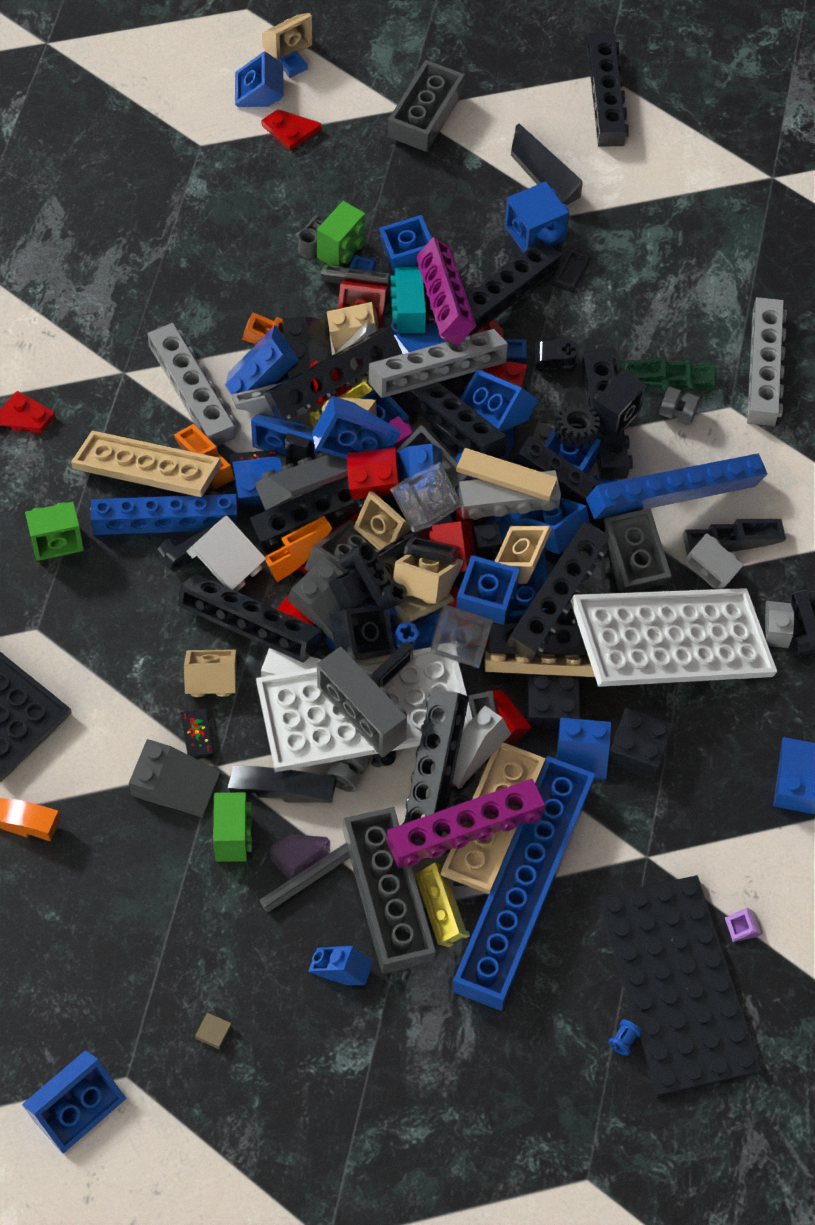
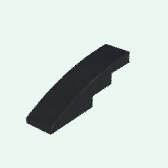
[682,519,786,555]
[228,766,337,803]

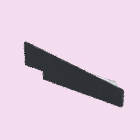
[511,123,583,205]

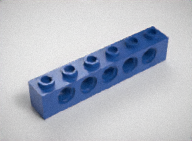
[91,494,238,535]

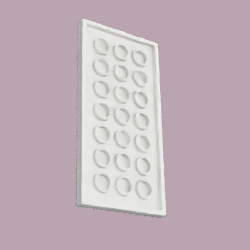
[570,588,777,687]
[256,643,473,772]

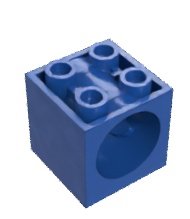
[504,181,569,253]

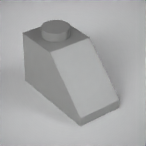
[764,601,794,648]

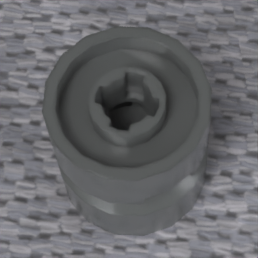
[659,386,700,425]
[326,755,370,792]

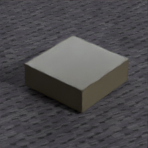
[195,1013,232,1050]

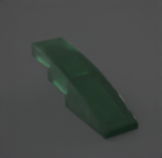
[620,357,717,389]

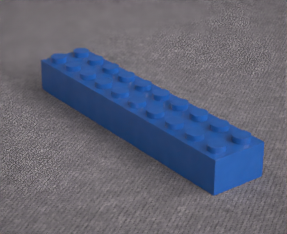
[452,756,595,1011]

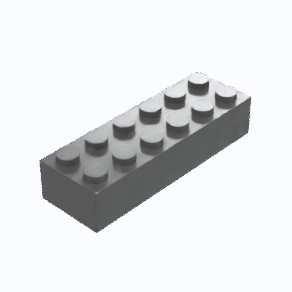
[342,807,436,974]

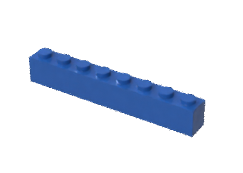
[586,453,768,520]

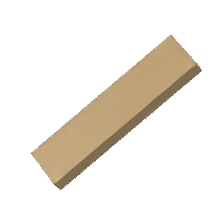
[456,448,557,501]

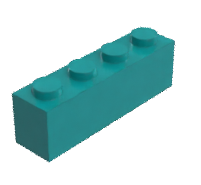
[390,267,426,334]

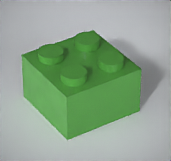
[316,201,366,267]
[25,502,84,561]
[213,793,252,862]

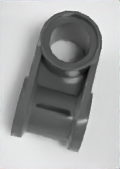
[298,216,323,259]

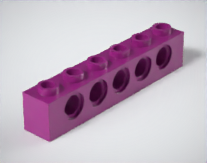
[416,237,476,345]
[386,778,545,868]

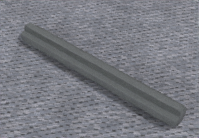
[260,843,350,912]

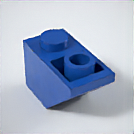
[309,946,374,985]

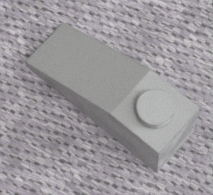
[231,382,309,418]
[452,706,511,789]

